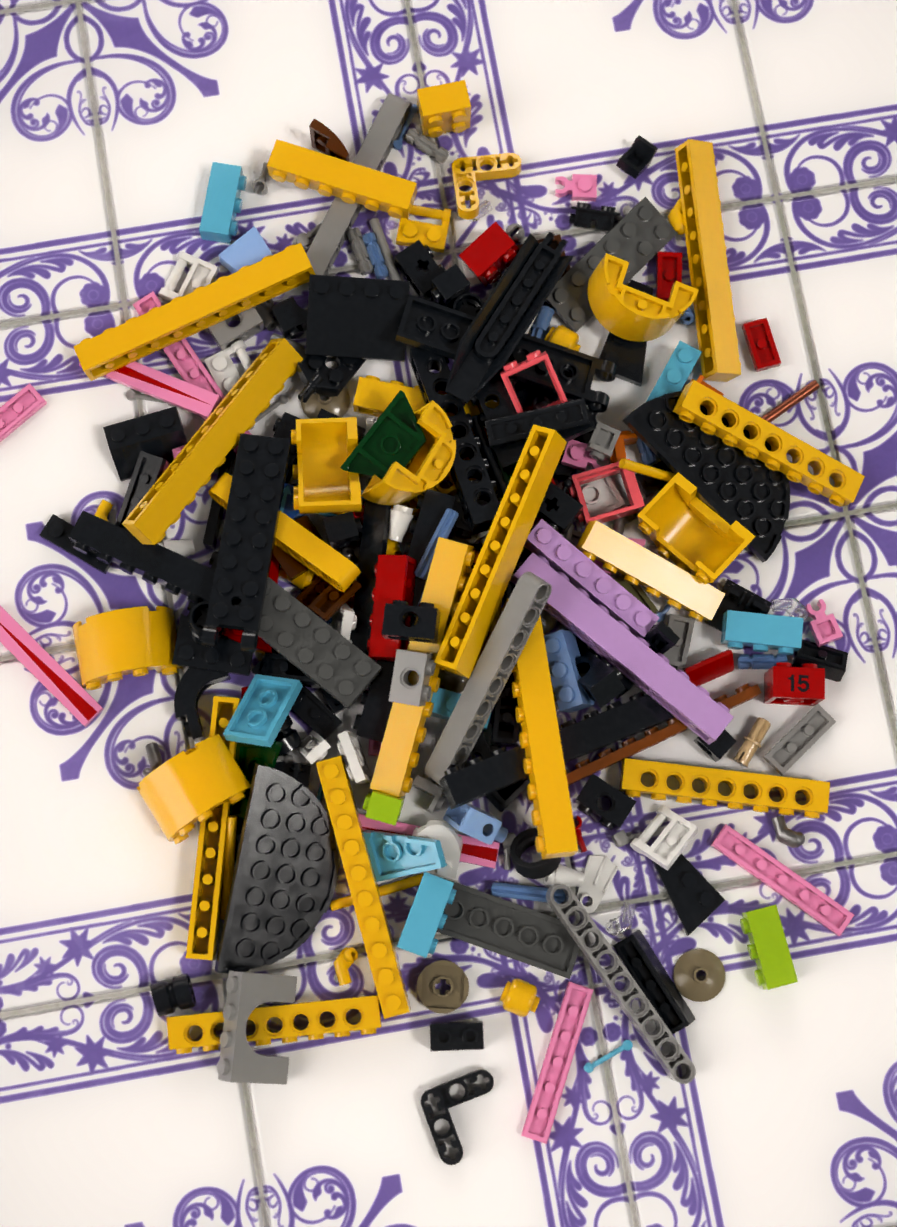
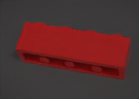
[367,555,417,662]

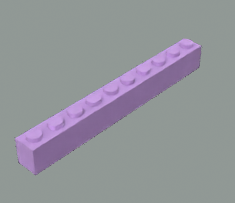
[510,552,734,745]

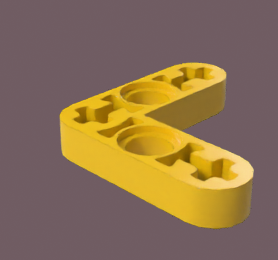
[452,153,521,220]

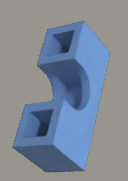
[544,630,594,713]

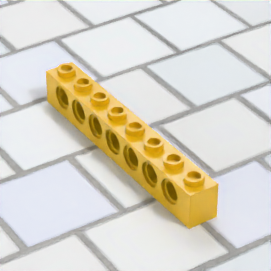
[673,380,865,507]
[619,758,830,819]
[167,995,382,1054]

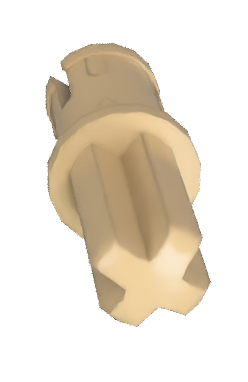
[733,717,771,767]

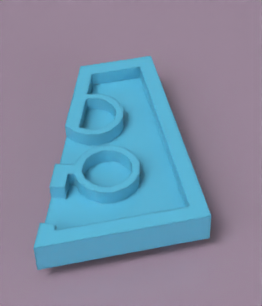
[363,830,447,882]

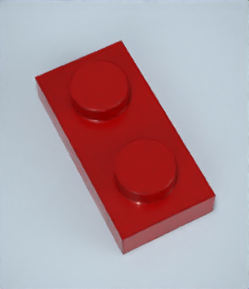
[656,252,682,301]
[742,318,781,372]

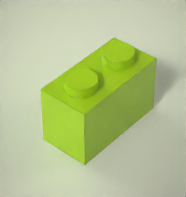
[362,790,405,826]

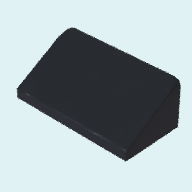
[792,639,848,682]

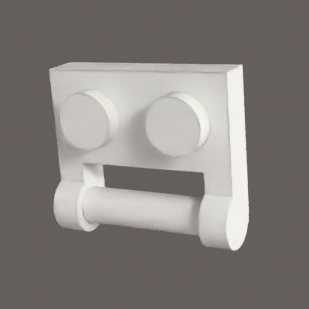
[158,251,219,301]
[204,340,252,396]
[630,805,698,871]

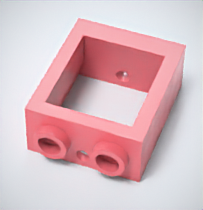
[499,350,568,414]
[568,458,645,528]

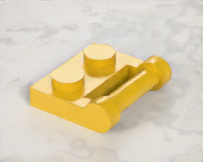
[396,205,452,253]

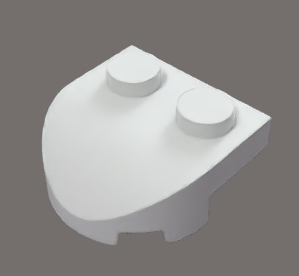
[412,820,463,879]

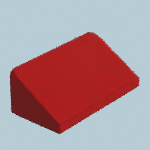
[683,649,734,686]

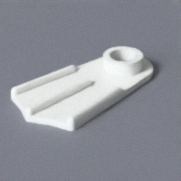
[576,855,619,913]

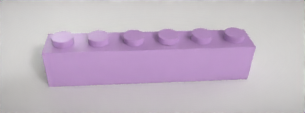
[524,519,659,638]

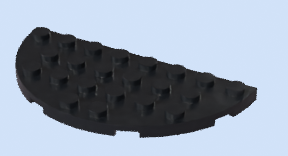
[622,391,790,562]
[215,763,339,973]

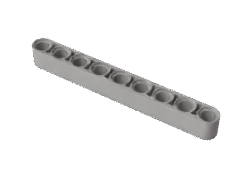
[306,93,412,284]
[425,572,552,786]
[546,884,696,1084]

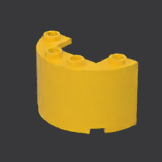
[587,253,699,342]
[361,400,456,505]
[291,417,362,514]
[637,472,755,585]
[72,606,183,690]
[137,734,251,844]

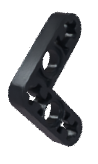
[421,1069,494,1165]

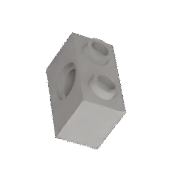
[207,307,265,351]
[389,649,436,706]

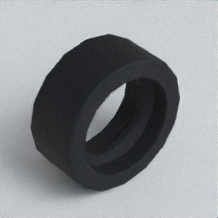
[510,828,561,879]

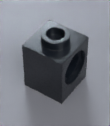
[694,729,737,762]

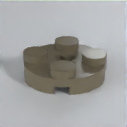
[417,960,469,1014]

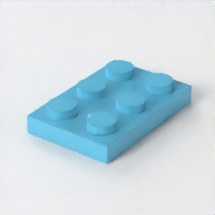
[223,674,303,747]

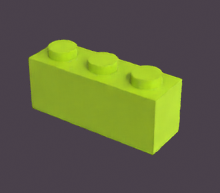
[740,905,798,990]

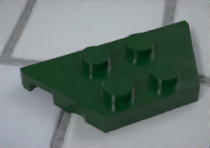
[340,390,427,478]

